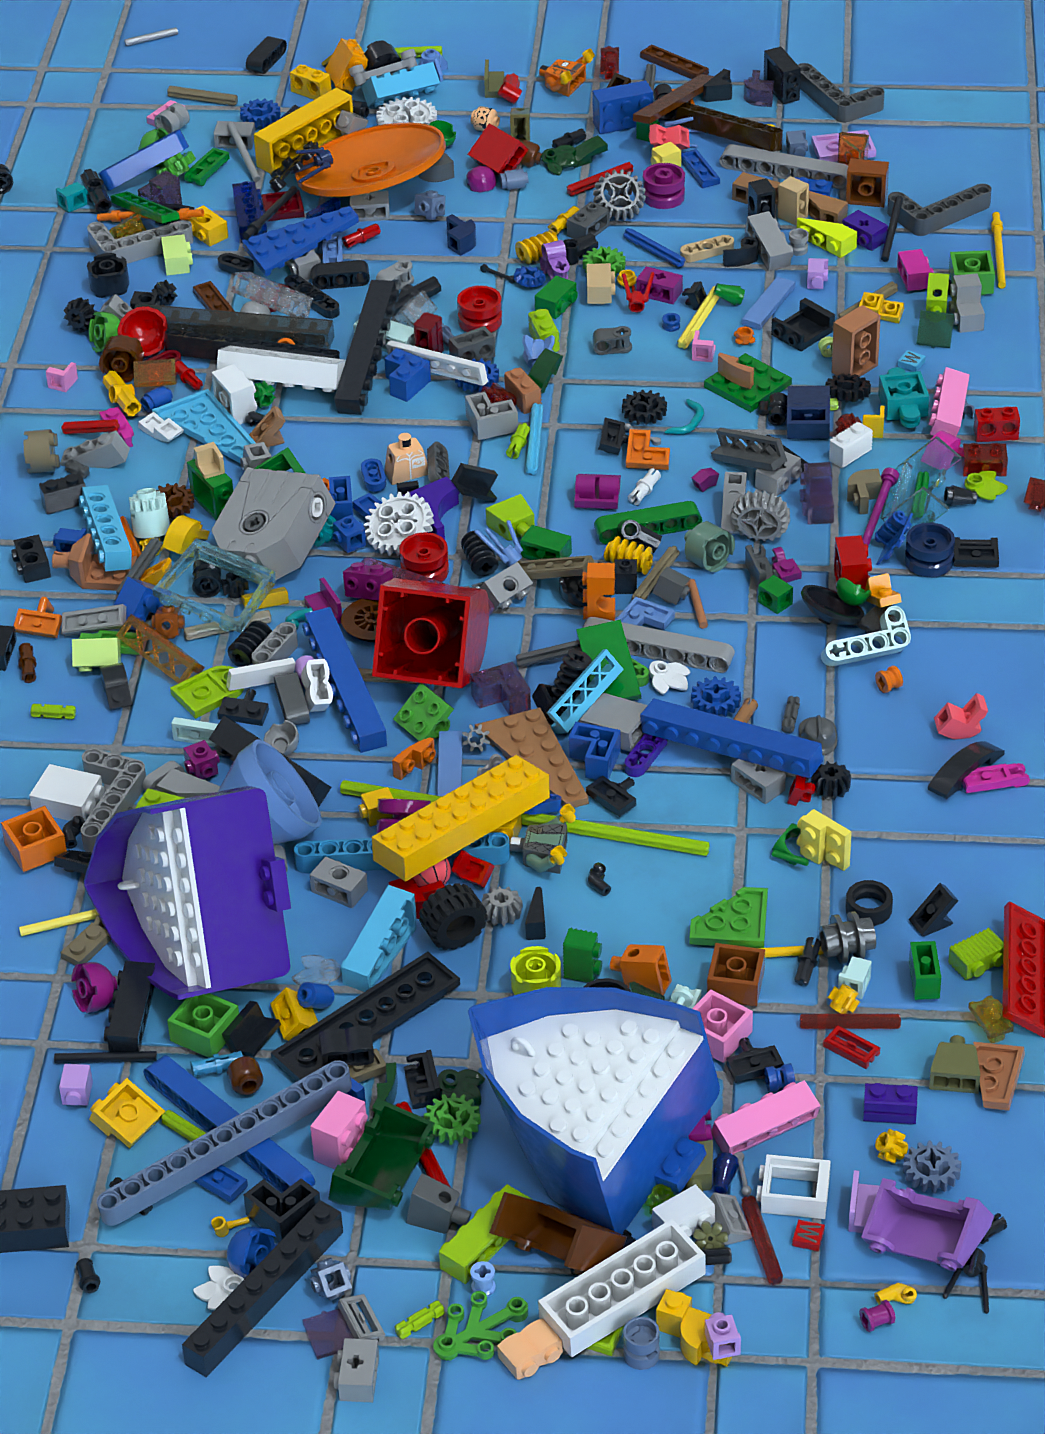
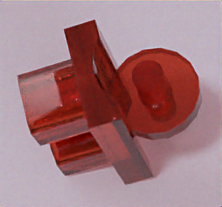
[600,46,619,80]
[481,382,517,405]

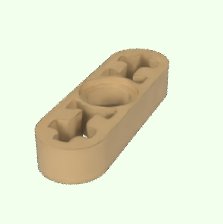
[680,235,734,263]

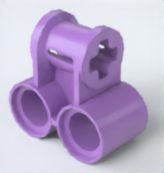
[540,240,570,280]

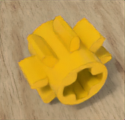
[828,984,860,1015]
[875,1129,908,1164]

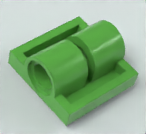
[393,683,454,741]

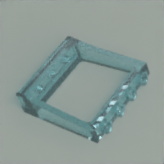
[153,538,276,633]

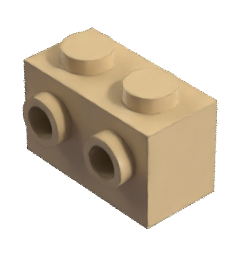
[777,176,809,226]
[587,263,615,304]

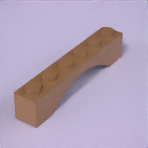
[732,172,848,224]

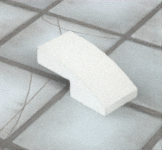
[138,412,184,442]

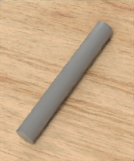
[124,27,178,46]

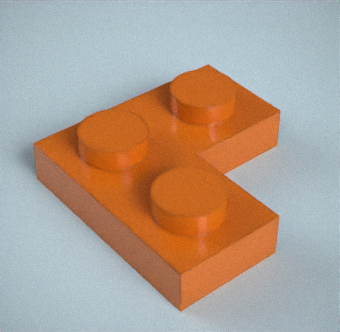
[626,429,670,470]

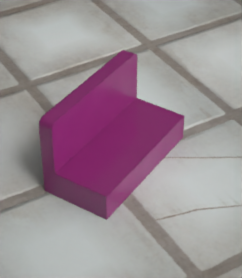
[304,577,342,624]

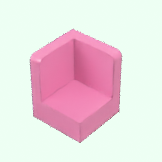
[692,330,716,362]
[46,362,78,392]

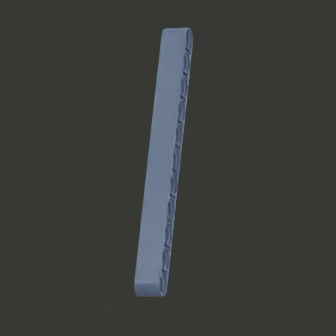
[96,1060,352,1226]

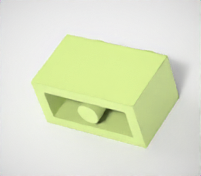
[161,234,193,276]
[72,638,121,672]

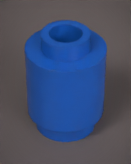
[140,385,173,413]
[297,982,334,1009]

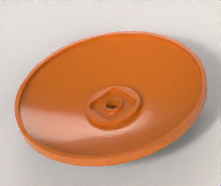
[295,122,446,197]

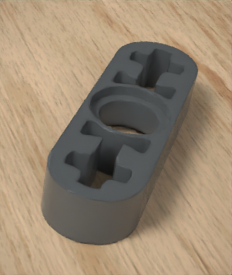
[427,441,450,483]

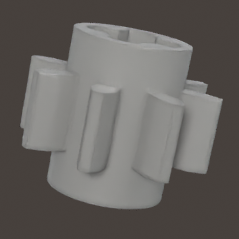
[462,724,490,752]

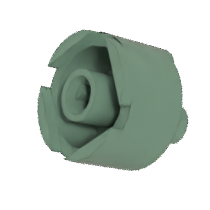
[684,521,735,572]

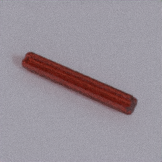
[800,1014,901,1029]
[741,1195,783,1285]

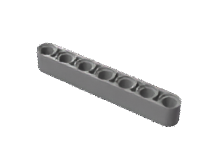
[719,144,848,189]
[582,617,735,673]

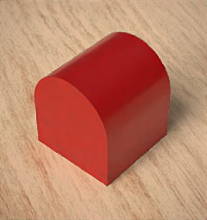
[372,578,489,688]

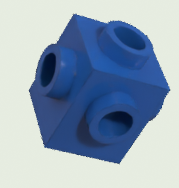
[332,515,366,553]

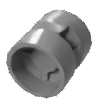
[154,103,190,134]

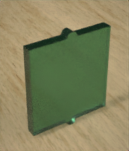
[916,310,954,348]

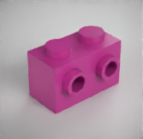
[897,249,934,291]

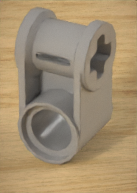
[376,260,414,290]

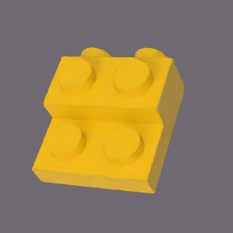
[89,1078,165,1149]

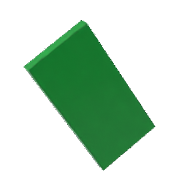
[576,619,642,701]

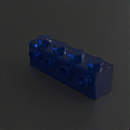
[232,181,267,243]

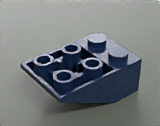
[787,386,830,439]

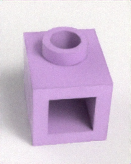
[59,1064,93,1106]

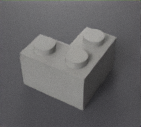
[948,274,985,333]
[465,392,518,440]

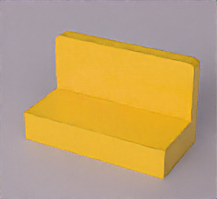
[270,987,318,1041]

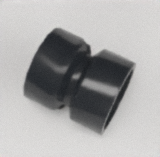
[192,556,221,598]

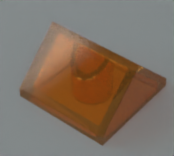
[838,132,869,166]
[133,359,178,388]

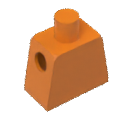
[610,944,672,998]

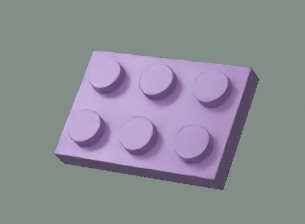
[811,130,876,162]

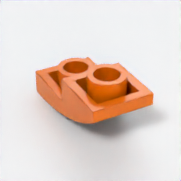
[392,737,436,780]

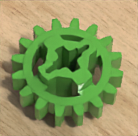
[156,151,196,180]
[583,246,626,277]
[424,1093,481,1145]

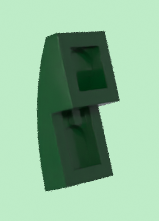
[573,135,608,168]
[528,348,563,393]
[377,1062,398,1104]

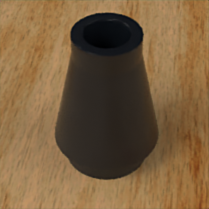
[944,485,977,506]

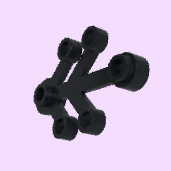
[269,141,319,193]

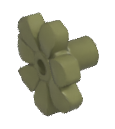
[693,1221,728,1249]

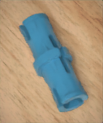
[190,1051,243,1077]

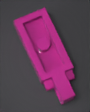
[99,407,134,447]

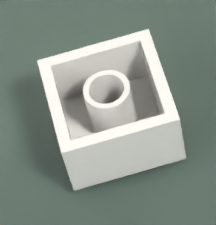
[212,364,257,425]

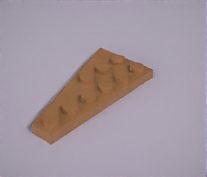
[475,708,589,808]

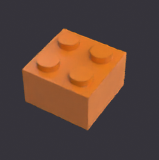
[1,806,67,872]

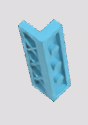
[547,649,623,734]

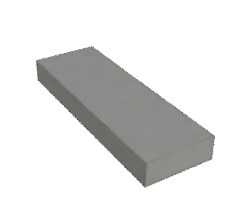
[61,604,126,636]

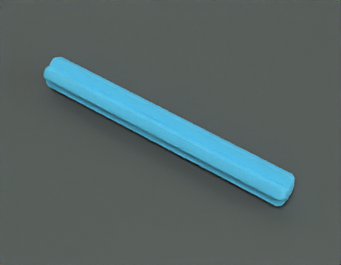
[525,403,543,475]

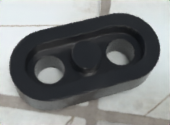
[218,253,254,277]

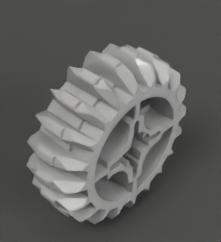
[593,169,646,222]
[731,489,790,542]

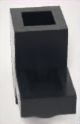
[99,662,133,711]

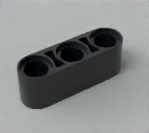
[246,36,287,74]
[311,260,370,290]

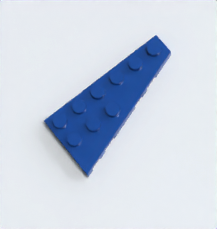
[242,206,359,277]

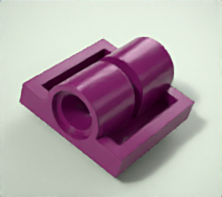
[574,474,621,509]

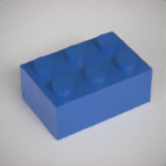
[592,80,653,134]

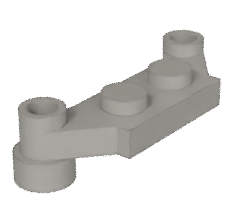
[348,49,418,87]

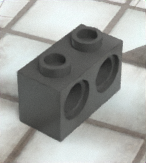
[449,326,495,361]

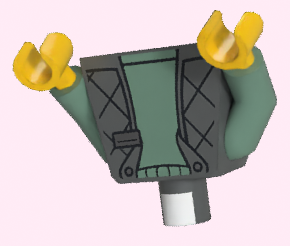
[510,804,576,874]

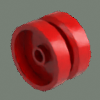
[457,285,502,332]
[399,532,449,584]

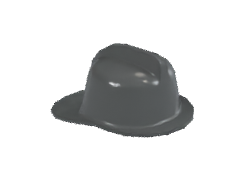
[799,715,837,755]

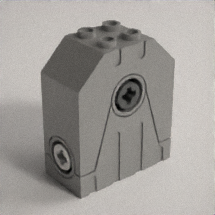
[211,467,336,582]

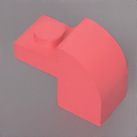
[649,124,690,150]
[934,693,988,739]

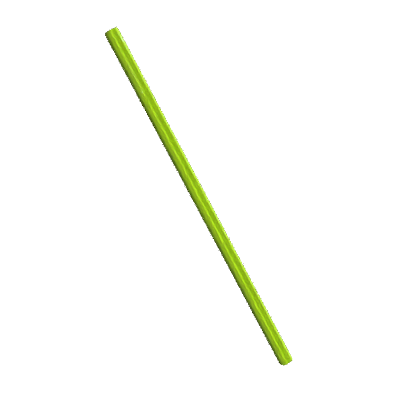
[340,780,710,856]

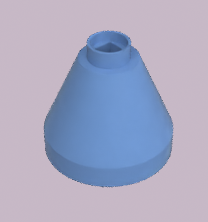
[218,739,322,845]

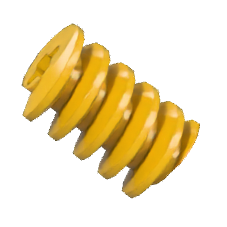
[515,230,558,264]
[604,536,653,575]

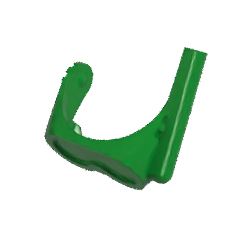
[771,823,809,866]

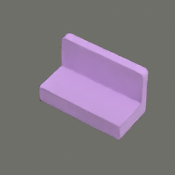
[848,1170,880,1233]

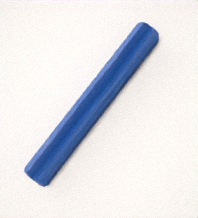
[623,228,686,268]

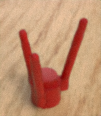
[622,272,654,312]

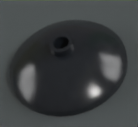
[801,585,865,625]

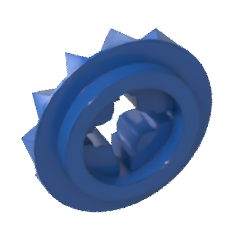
[514,266,546,288]

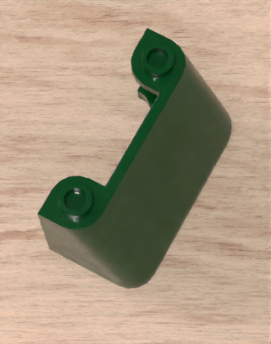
[328,1098,436,1210]

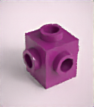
[183,740,220,779]

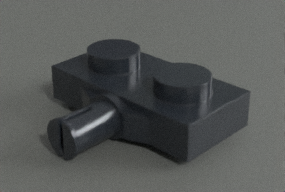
[598,417,629,455]
[217,689,269,726]
[586,775,636,817]
[726,1037,784,1083]

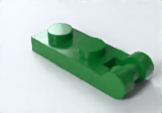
[184,147,230,186]

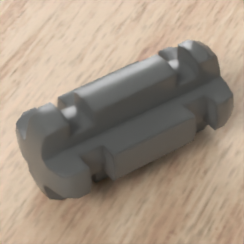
[64,460,90,478]

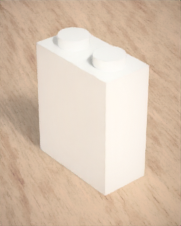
[29,764,105,821]

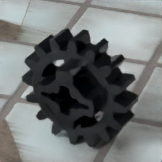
[825,374,871,402]
[622,390,667,425]

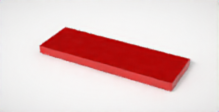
[1003,901,1045,1038]

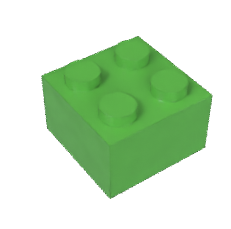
[949,250,995,295]
[167,993,239,1058]

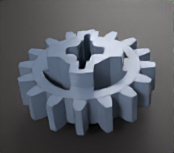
[903,1141,961,1193]

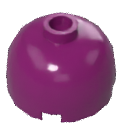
[71,962,117,1013]

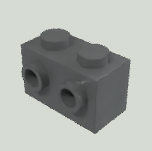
[566,202,610,240]

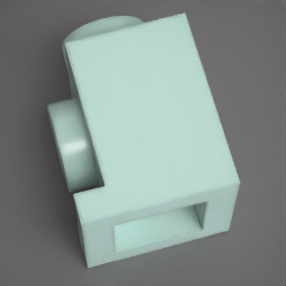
[838,956,872,999]

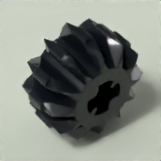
[63,297,98,333]
[811,761,851,800]

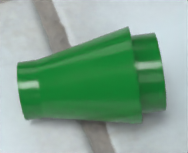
[713,283,745,305]

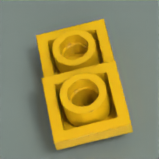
[859,292,905,323]

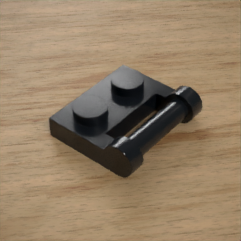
[953,537,999,568]

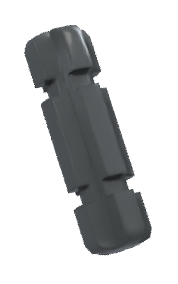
[781,696,800,733]

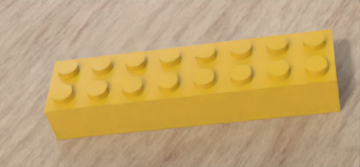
[372,755,550,882]

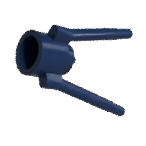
[291,147,333,183]

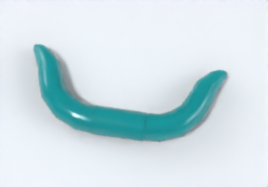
[665,399,704,434]

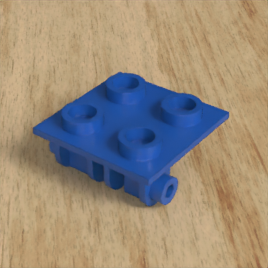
[875,510,913,565]

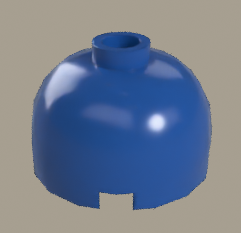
[227,1227,277,1279]

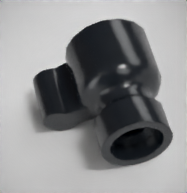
[758,392,787,426]

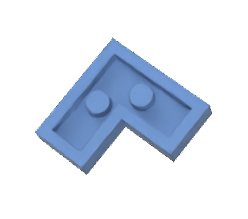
[615,597,675,630]

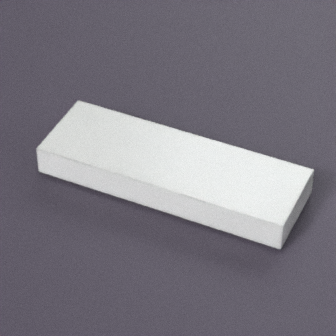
[226,658,296,691]

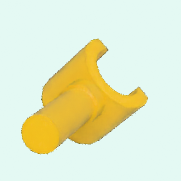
[211,1216,250,1237]

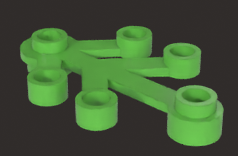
[433,1291,528,1360]

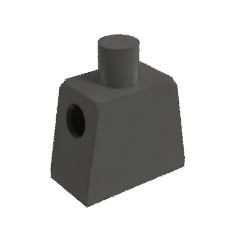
[406,1173,472,1234]

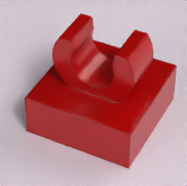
[787,775,815,806]

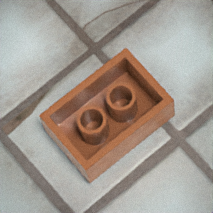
[832,305,881,377]

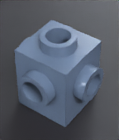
[415,190,446,220]
[310,1258,352,1300]

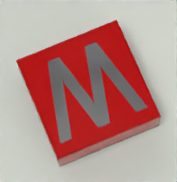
[792,1219,825,1251]

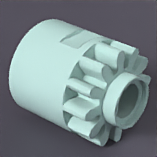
[129,488,170,538]

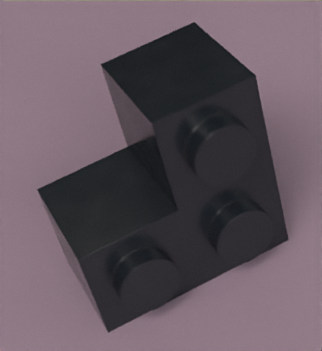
[243,1178,320,1242]

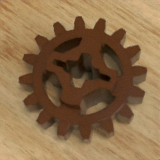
[156,483,194,520]

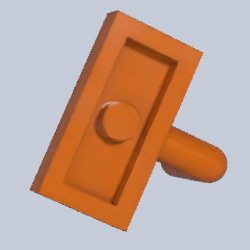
[13,597,62,638]

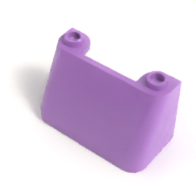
[861,1178,994,1271]

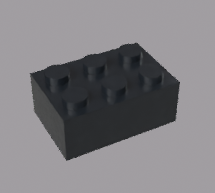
[0,1185,70,1253]

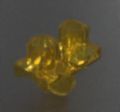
[109,213,146,239]
[968,995,1014,1043]

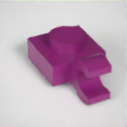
[772,547,802,583]

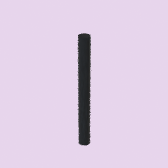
[881,196,903,262]
[54,1051,157,1064]

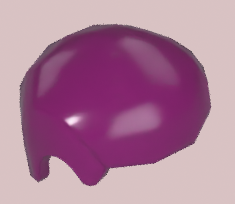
[466,166,496,192]

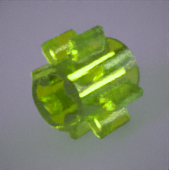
[645,1184,676,1214]

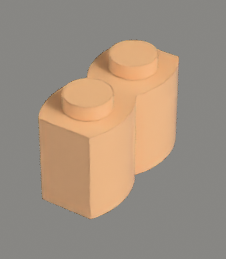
[497,1319,563,1380]

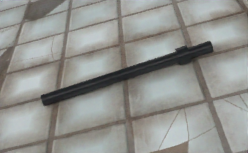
[243,186,298,240]

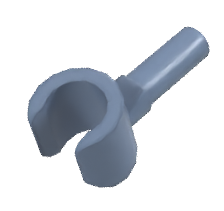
[962,399,975,419]

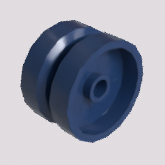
[905,522,955,577]

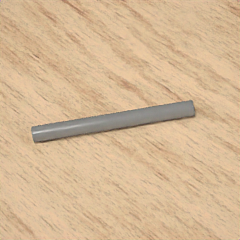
[227,122,261,182]

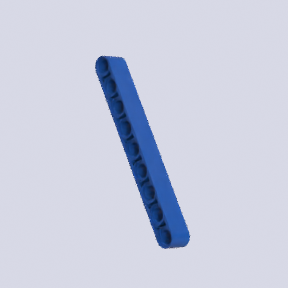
[143,1055,315,1193]

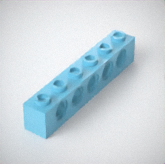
[79,485,132,571]

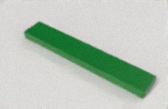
[110,191,180,223]

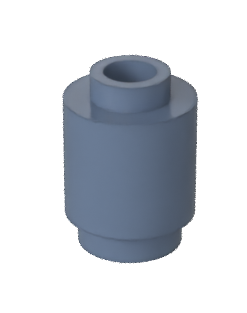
[500,168,529,190]

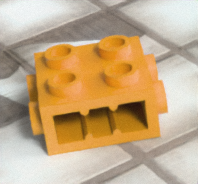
[325,38,368,92]

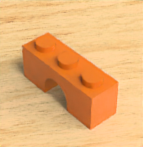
[582,563,616,621]

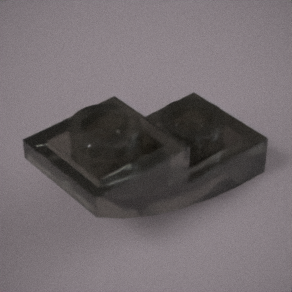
[858,605,903,634]

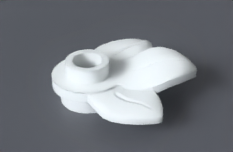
[649,660,691,695]
[193,1266,244,1310]

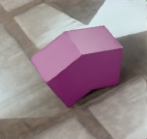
[691,468,719,492]

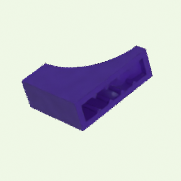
[403,476,460,540]

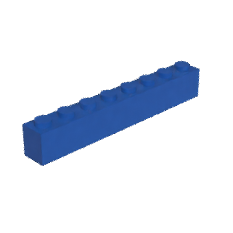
[302,607,387,753]
[640,698,823,778]

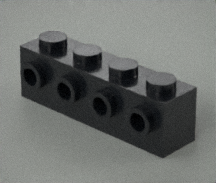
[104,961,155,1052]

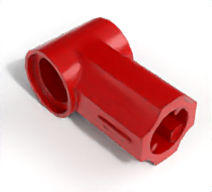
[498,73,522,104]

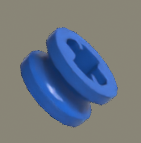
[662,313,680,332]

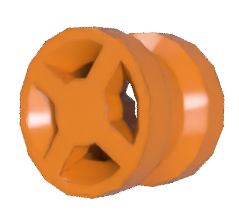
[875,665,903,693]

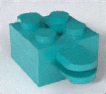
[878,367,929,428]

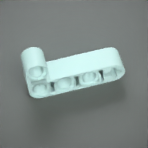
[821,606,911,666]

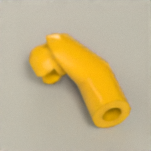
[874,1283,917,1305]

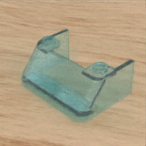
[880,436,962,528]

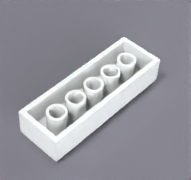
[217,346,346,392]
[538,1219,706,1357]

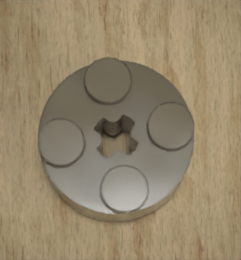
[23,429,60,474]

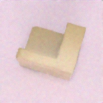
[194,442,225,479]

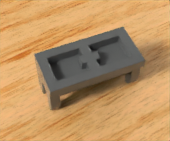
[745,544,778,589]

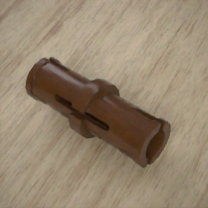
[18,643,37,683]

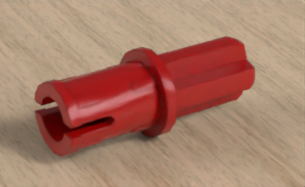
[342,223,381,249]
[172,361,203,390]

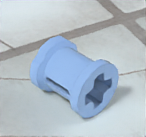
[470,1261,496,1297]

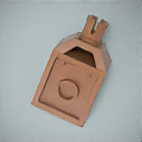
[52,534,137,591]

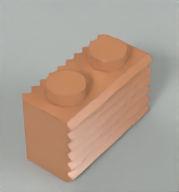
[504,367,542,414]

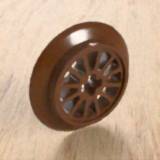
[341,599,379,642]

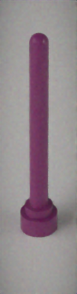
[862,467,899,547]

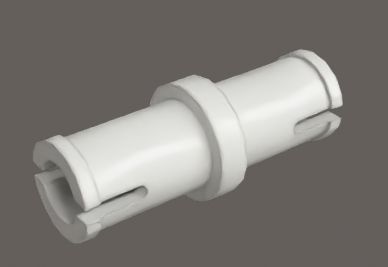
[628,468,661,505]

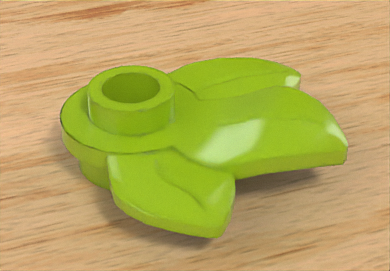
[964,471,1008,500]

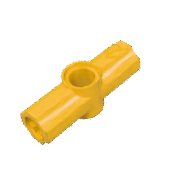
[102,371,141,416]

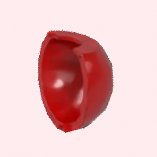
[118,306,167,358]

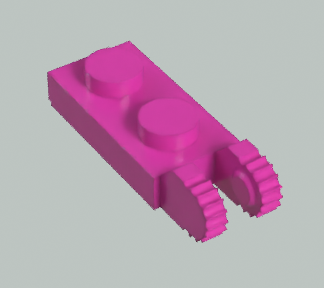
[962,763,1030,793]

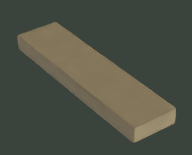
[516,555,594,580]

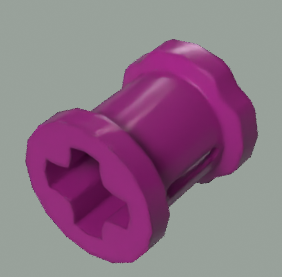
[859,1300,896,1332]

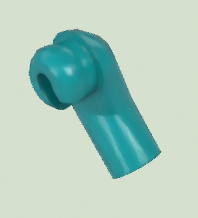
[285,608,312,629]

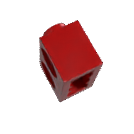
[973,406,1020,442]

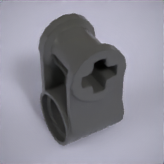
[592,326,632,355]

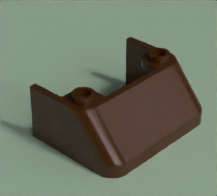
[489,1192,627,1275]

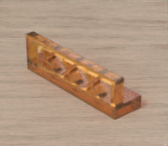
[116,614,205,684]

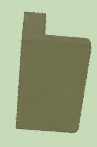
[484,59,504,98]

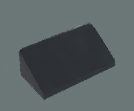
[532,684,567,725]

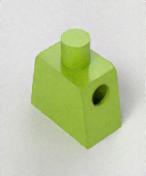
[925,273,949,323]
[485,494,535,541]

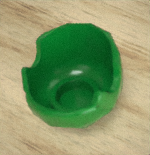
[429,120,456,147]
[836,578,872,606]

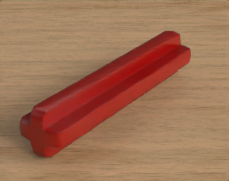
[61,419,120,434]

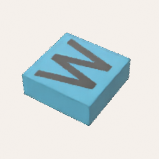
[898,350,926,372]

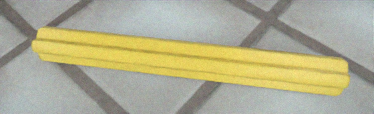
[677,286,720,349]

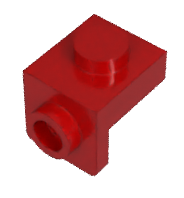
[452,850,495,888]

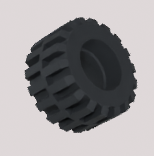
[419,883,488,950]

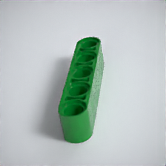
[594,501,702,544]

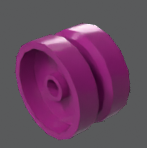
[643,163,685,209]
[376,798,431,833]

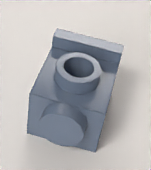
[786,130,808,157]

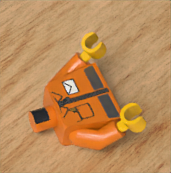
[539,48,595,97]

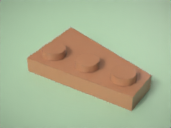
[973,1042,1025,1111]

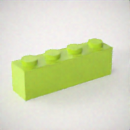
[439,1184,531,1284]

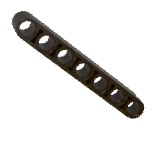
[674,102,783,151]

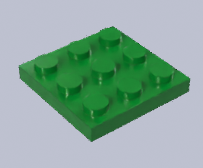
[704,353,792,413]

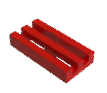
[823,1025,881,1069]

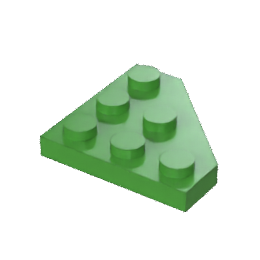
[689,887,768,948]

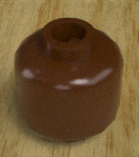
[519,140,542,168]
[227,1057,264,1095]

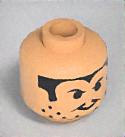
[471,106,500,132]

